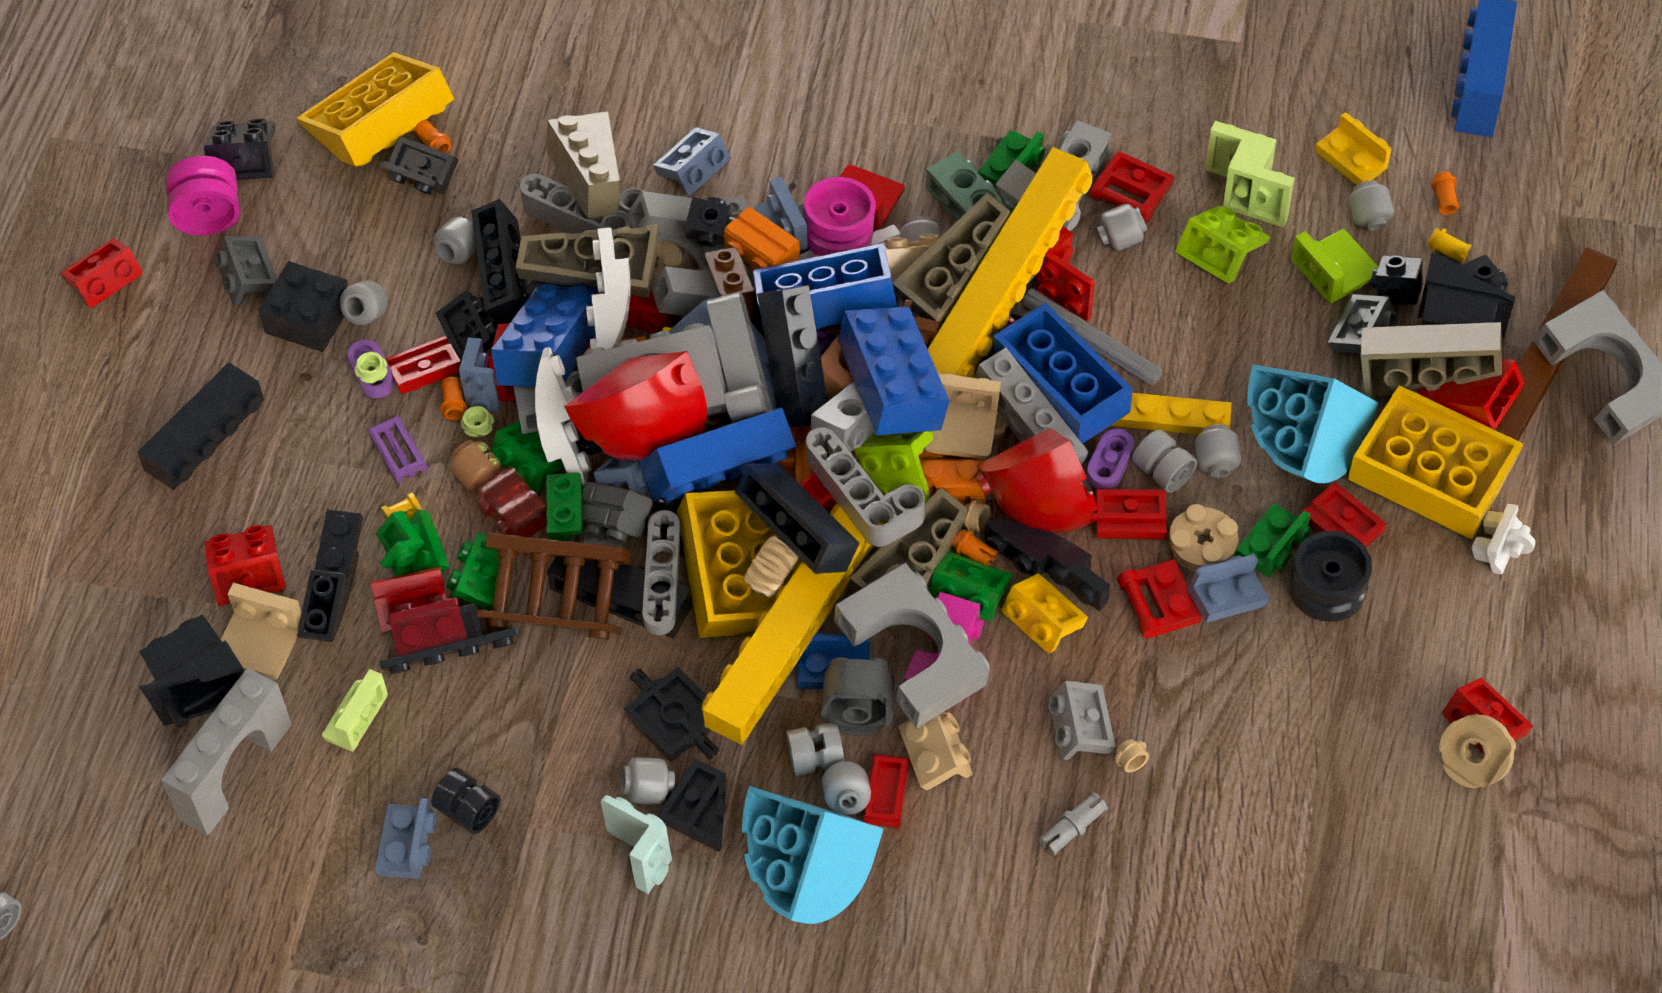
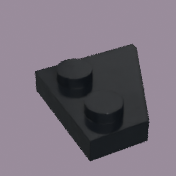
[658,758,727,852]

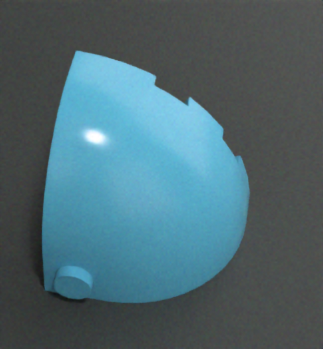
[1247,364,1378,483]
[742,786,884,924]

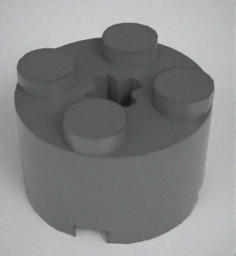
[821,657,895,736]

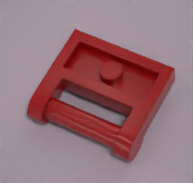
[1090,150,1174,223]
[1116,559,1202,638]

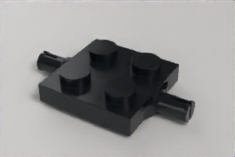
[624,667,719,762]

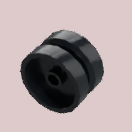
[1290,531,1372,622]

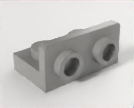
[1048,681,1116,760]

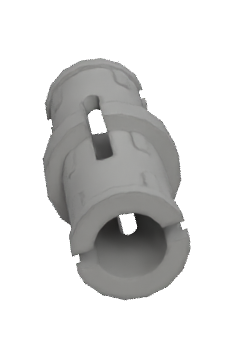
[1038,792,1108,856]

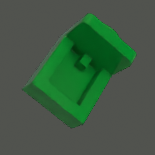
[375,510,424,569]

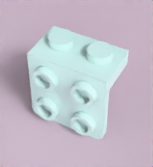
[601,795,672,894]

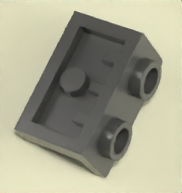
[214,236,277,305]
[1328,294,1398,354]

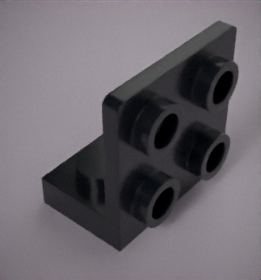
[204,118,275,180]

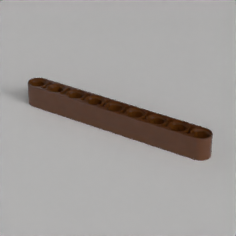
[1495,247,1618,441]

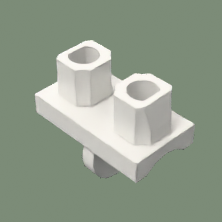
[1472,504,1536,575]

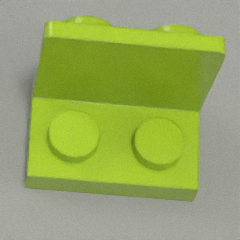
[1175,206,1270,284]
[1291,229,1379,304]
[854,431,934,508]

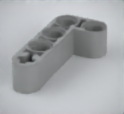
[520,174,643,234]
[707,291,773,423]
[806,427,925,547]

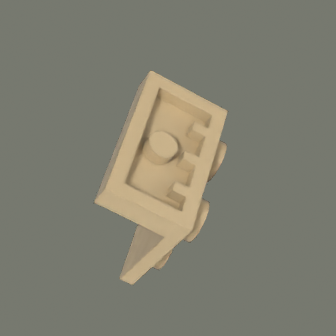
[221,583,302,679]

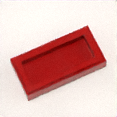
[863,754,909,828]

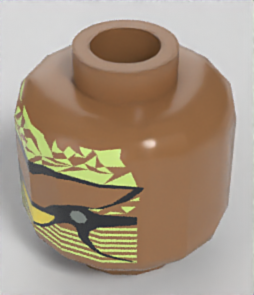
[450,440,501,491]

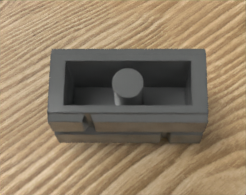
[582,482,653,542]

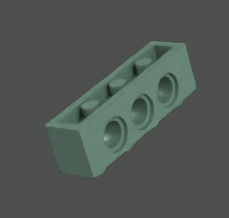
[926,151,1014,222]

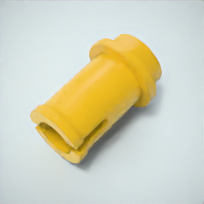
[1427,228,1472,264]

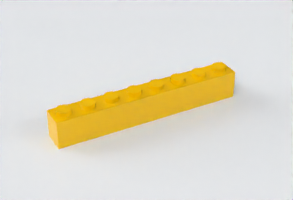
[928,147,1093,378]
[701,498,884,745]

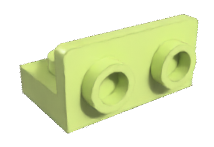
[322,669,388,752]

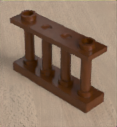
[476,533,631,640]

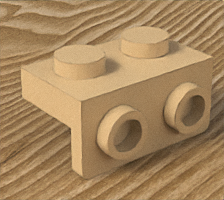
[898,712,973,791]

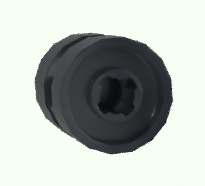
[431,767,501,835]

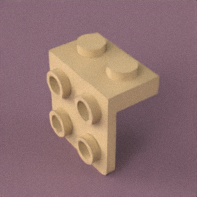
[924,373,1001,460]

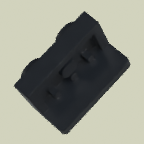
[379,136,459,195]

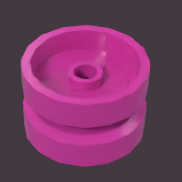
[165,156,240,236]
[803,176,876,256]

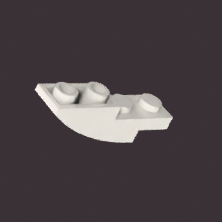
[586,227,631,350]
[535,347,591,485]

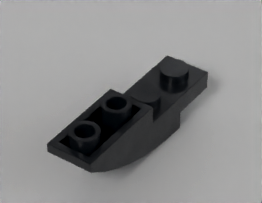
[297,509,363,642]
[985,519,1110,611]

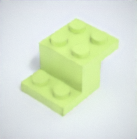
[1205,121,1295,228]

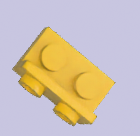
[1315,113,1391,185]
[1001,573,1088,654]

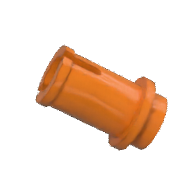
[414,120,451,154]
[1431,172,1460,215]
[440,377,467,421]
[952,529,998,566]

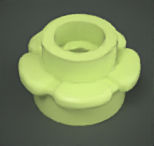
[355,352,388,383]
[461,406,494,438]

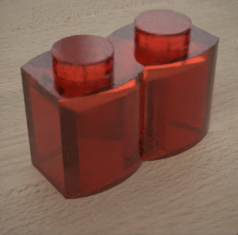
[476,466,547,537]

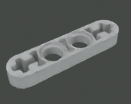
[642,510,681,635]

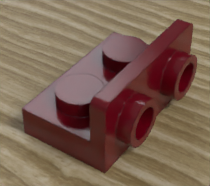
[388,593,467,657]

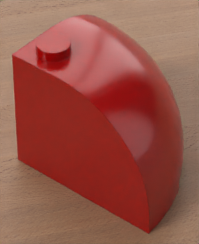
[564,351,707,461]
[976,428,1099,534]

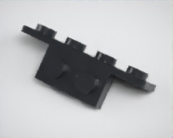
[379,603,520,675]

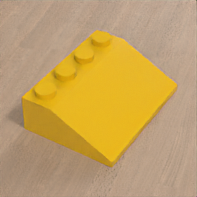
[296,52,455,167]
[1348,385,1523,539]
[677,490,799,638]

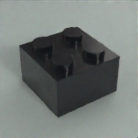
[258,261,348,352]

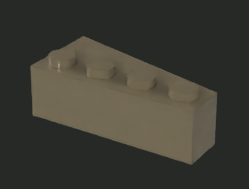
[547,111,620,218]
[892,193,1011,330]
[516,224,660,298]
[1361,322,1502,402]
[847,487,967,639]

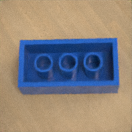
[1450,0,1517,137]
[753,243,897,330]
[491,284,600,387]
[993,302,1133,444]
[838,307,950,435]
[639,408,796,503]

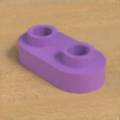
[347,340,394,398]
[1087,429,1134,489]

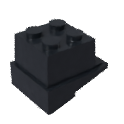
[1417,253,1515,339]
[139,614,245,728]

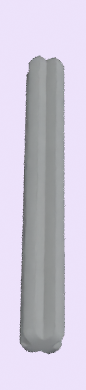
[1023,289,1162,385]

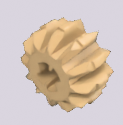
[744,536,799,598]

